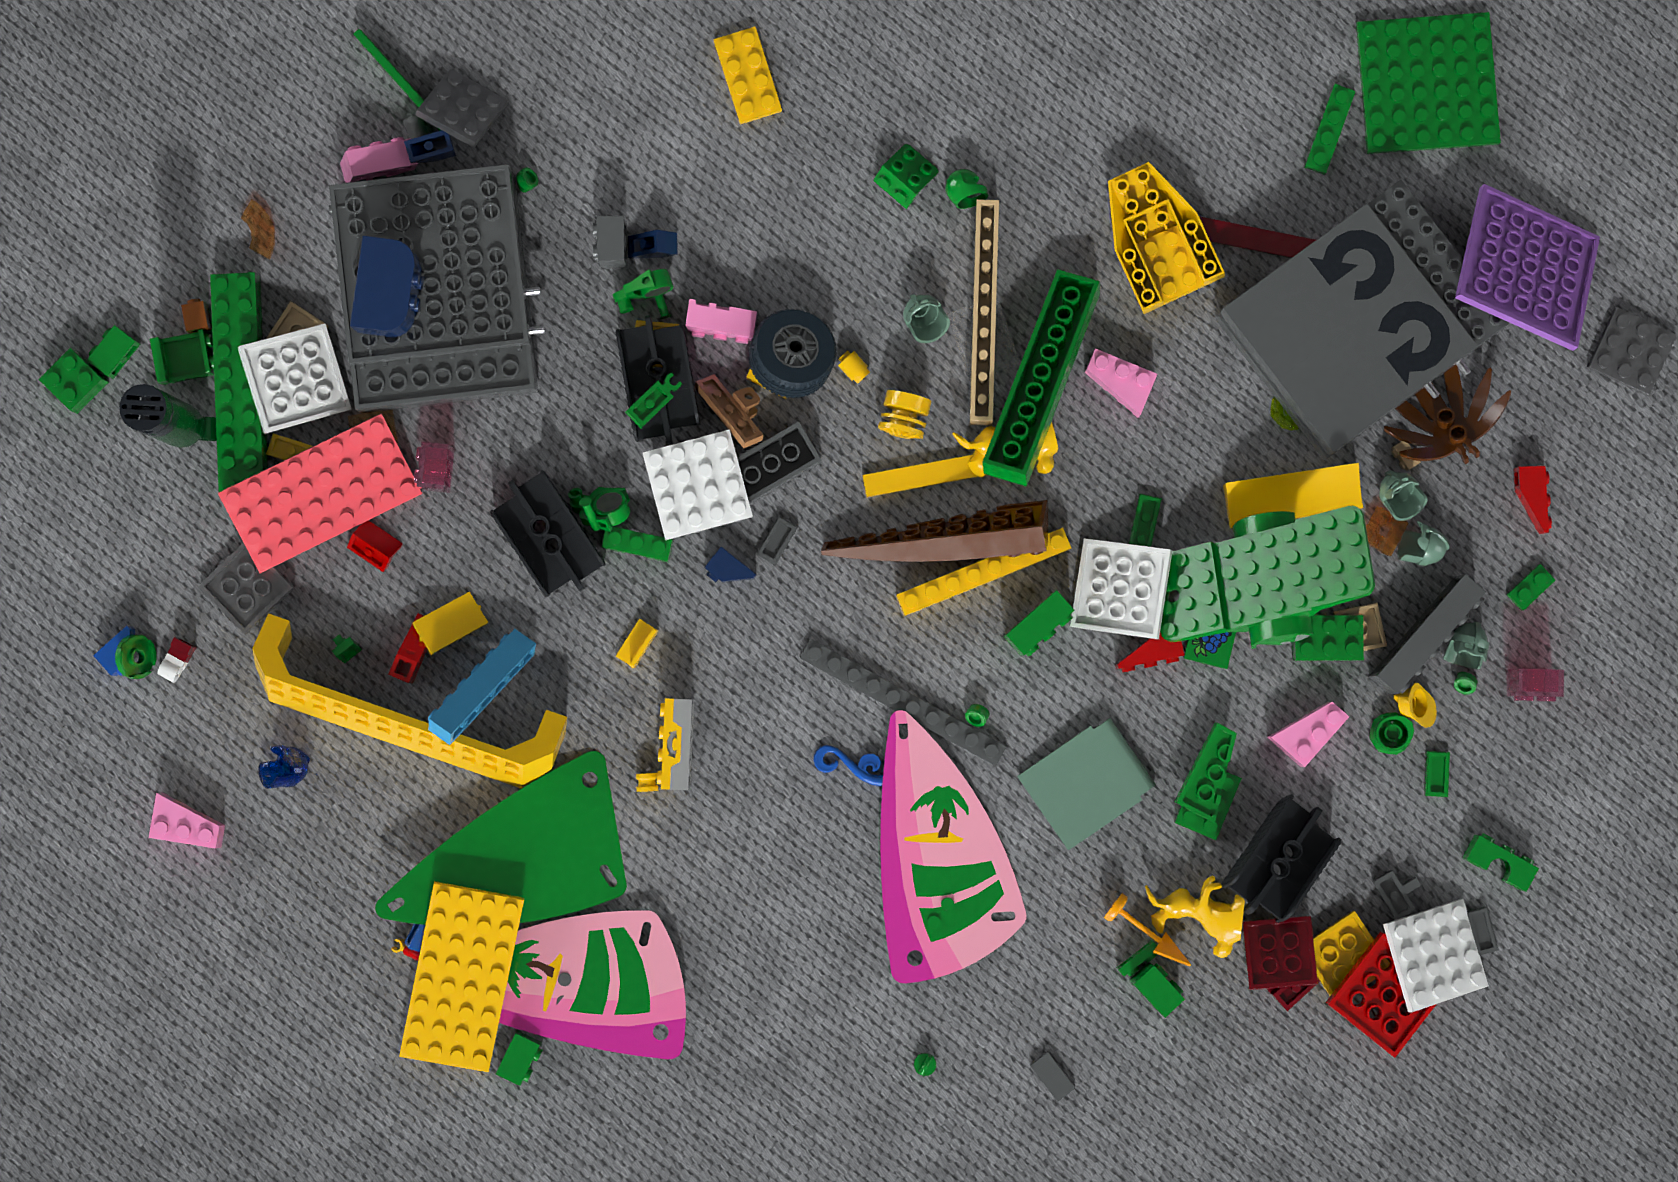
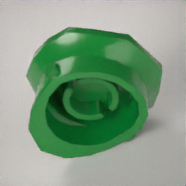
[1369,712,1414,755]

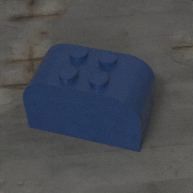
[350,236,424,337]

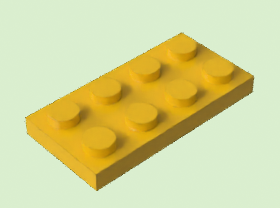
[713,27,782,125]

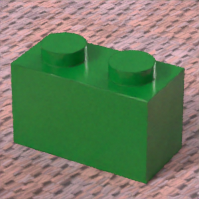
[87,325,141,379]
[496,1031,543,1086]

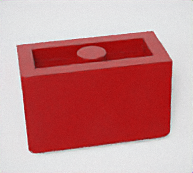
[347,520,403,572]

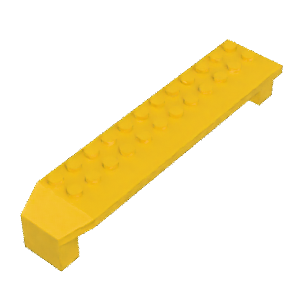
[252,613,567,789]

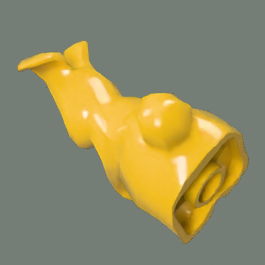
[952,422,1058,478]
[1145,875,1245,958]

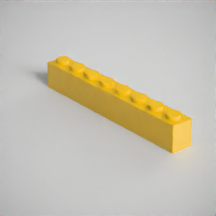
[896,528,1071,616]

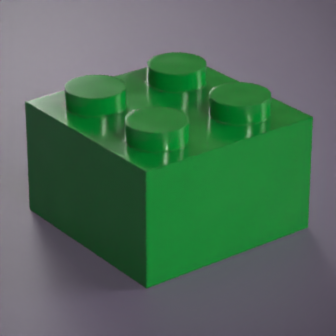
[38,348,109,414]
[1130,962,1185,1018]

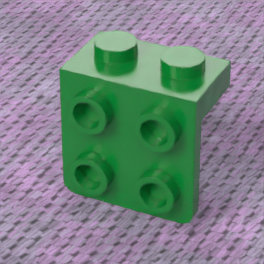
[873,144,939,209]

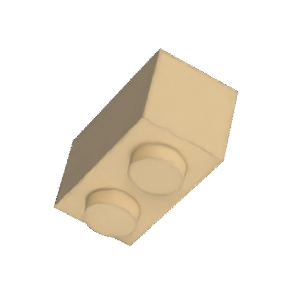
[1391,441,1421,471]

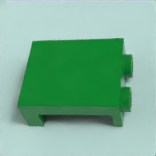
[150,329,214,385]

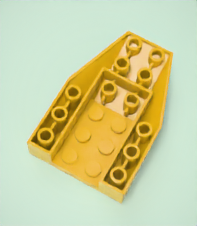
[1108,162,1225,314]

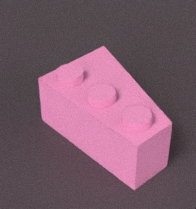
[340,137,418,183]
[686,299,757,344]
[1085,348,1157,418]
[1267,702,1349,767]
[149,792,225,849]

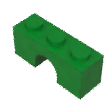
[602,526,674,563]
[1462,833,1539,892]

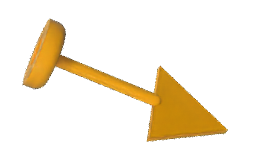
[1103,893,1191,967]

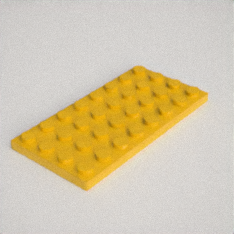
[399,881,524,1072]

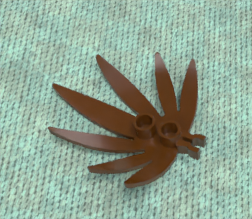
[1384,364,1511,464]

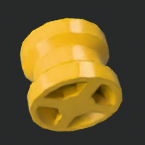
[636,773,659,792]

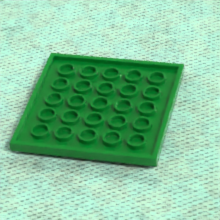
[1356,12,1501,154]

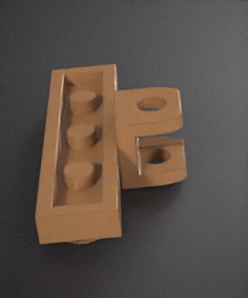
[695,374,763,448]

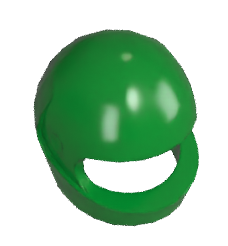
[945,169,989,209]

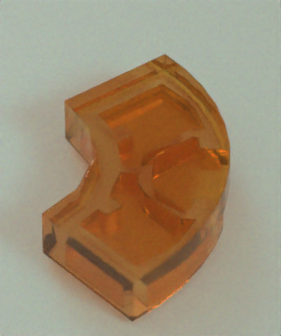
[241,199,275,260]

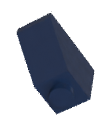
[404,130,456,163]
[628,230,678,259]
[704,547,757,583]

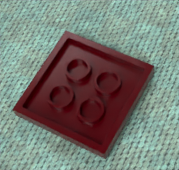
[1243,916,1318,990]

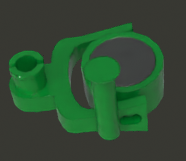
[612,269,674,320]
[568,487,630,532]

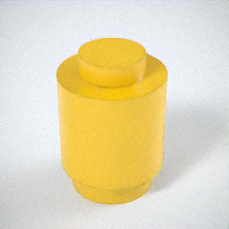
[838,351,870,384]

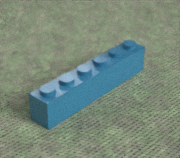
[428,629,536,745]

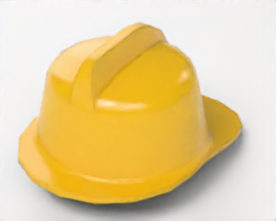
[1394,683,1437,728]

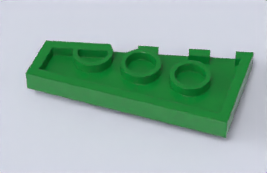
[1174,722,1237,823]

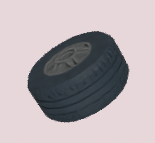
[749,309,837,398]

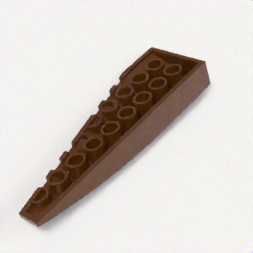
[821,500,1048,562]

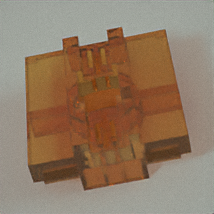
[1366,506,1409,557]

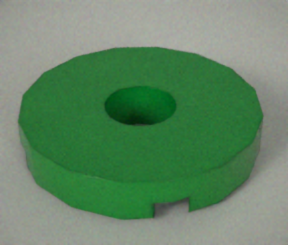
[115,634,157,679]

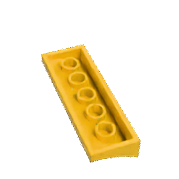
[1223,463,1363,529]

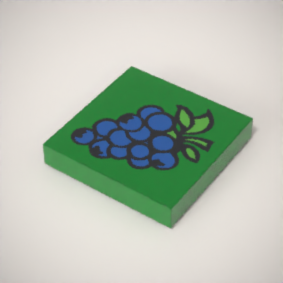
[1183,632,1236,669]

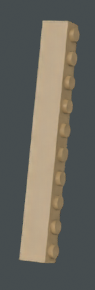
[970,200,999,426]

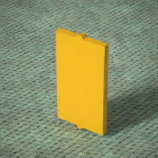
[412,591,488,655]

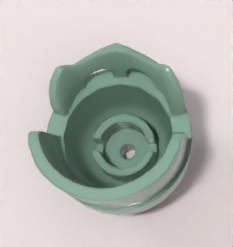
[903,294,950,343]
[1379,470,1428,521]
[1397,521,1450,566]
[1443,622,1489,670]

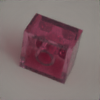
[414,442,455,493]
[1507,668,1564,702]

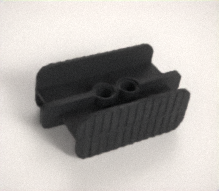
[615,315,700,445]
[490,470,606,596]
[1221,794,1342,923]

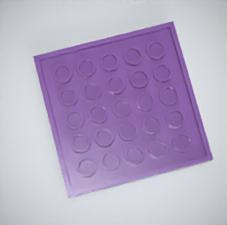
[1455,184,1600,351]

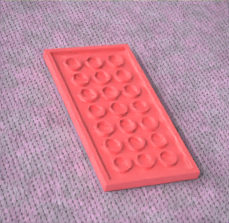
[218,413,422,573]

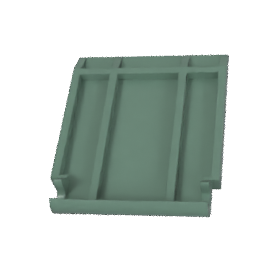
[1017,718,1156,850]

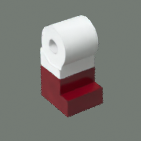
[157,637,197,683]

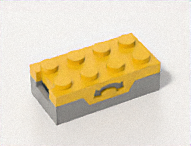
[657,698,694,790]

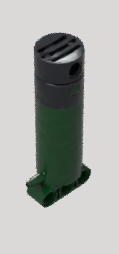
[119,384,217,448]

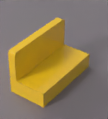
[616,619,658,668]

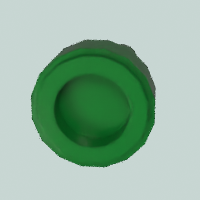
[516,167,539,193]
[1454,671,1478,695]
[965,704,990,727]
[914,1053,936,1076]

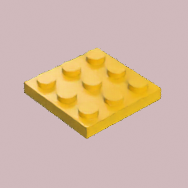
[1313,910,1390,996]

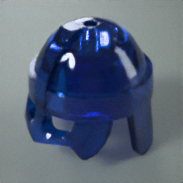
[258,745,310,789]

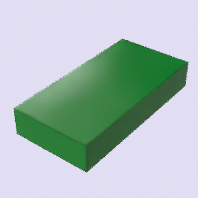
[1424,751,1450,797]

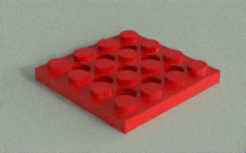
[1325,931,1437,1058]

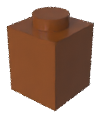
[181,299,212,333]

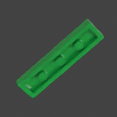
[1304,84,1356,175]

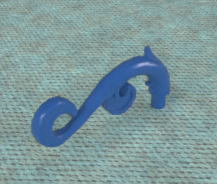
[813,745,883,786]

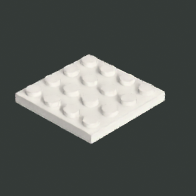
[237,324,351,434]
[643,430,753,540]
[1070,538,1172,639]
[1383,899,1488,1012]

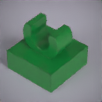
[332,634,362,663]

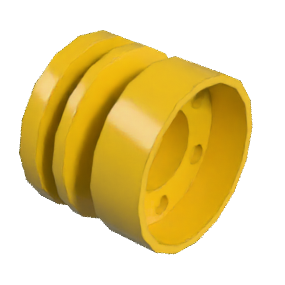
[878,390,932,439]

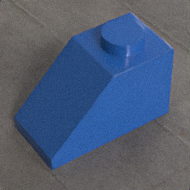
[93,625,135,676]

